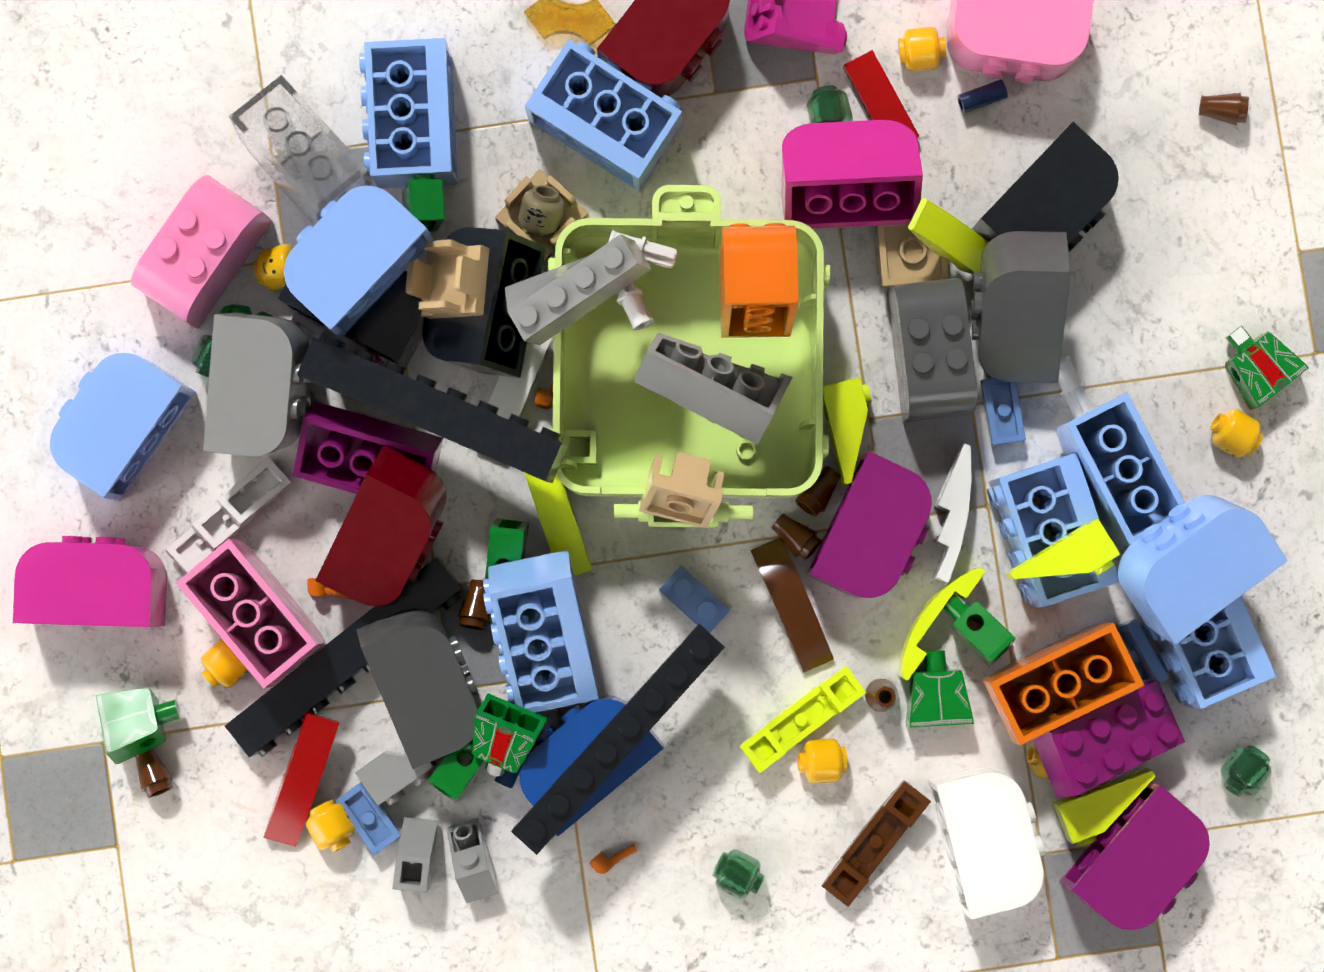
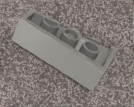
[505,234,652,345]
[634,333,793,445]

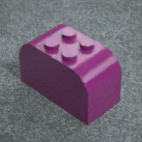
[806,451,932,598]
[1060,781,1210,930]

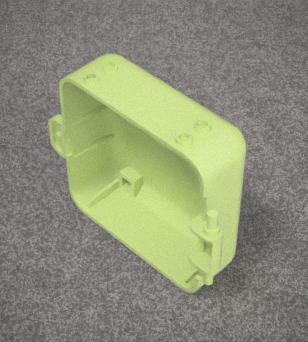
[547,185,830,528]

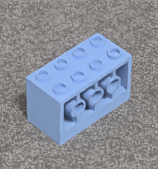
[359,38,458,188]
[525,39,682,191]
[987,452,1119,608]
[483,550,599,713]
[1144,596,1277,709]

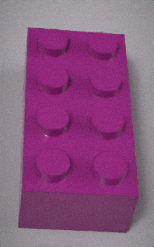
[292,401,444,494]
[1032,680,1185,798]

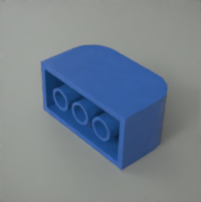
[520,696,664,836]

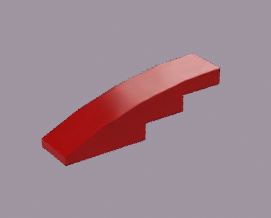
[263,712,339,847]

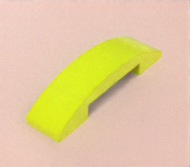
[898,568,986,681]
[739,666,866,773]

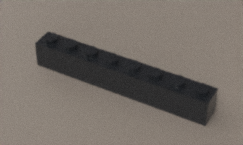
[297,335,568,483]
[225,557,464,758]
[511,623,725,855]

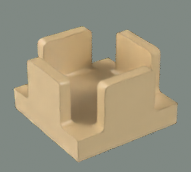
[495,169,589,263]
[875,224,949,288]
[406,239,490,319]
[639,452,724,529]

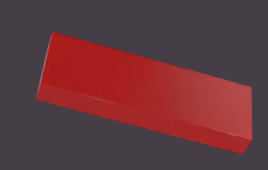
[843,50,919,139]

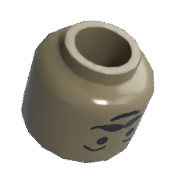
[518,185,565,238]

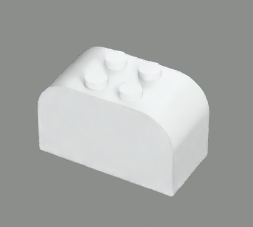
[928,767,1045,920]

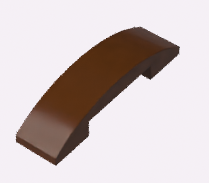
[750,538,834,673]
[821,780,931,907]

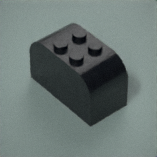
[972,121,1119,252]
[422,227,547,378]
[278,270,424,368]

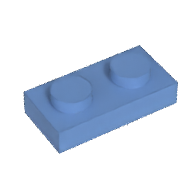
[980,378,1026,446]
[659,566,730,633]
[1116,619,1169,683]
[335,782,401,856]

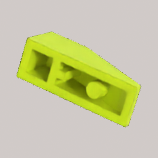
[823,378,872,486]
[1005,519,1120,580]
[1052,768,1156,846]

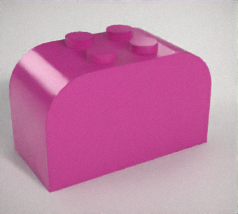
[781,120,923,229]
[13,536,167,627]

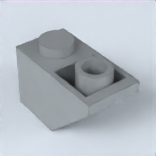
[355,751,437,806]
[392,817,438,893]
[447,818,499,904]

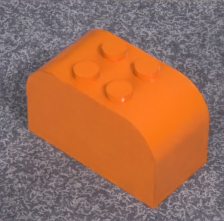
[720,223,799,338]
[982,622,1145,745]

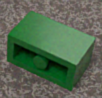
[402,174,445,232]

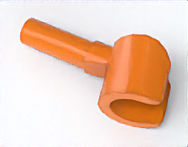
[534,382,553,409]
[307,578,352,600]
[590,844,637,874]

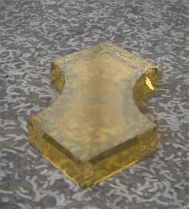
[524,0,616,46]

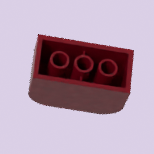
[597,0,730,98]
[315,445,447,606]

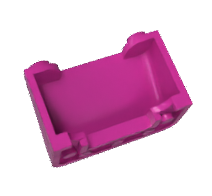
[744,0,847,54]

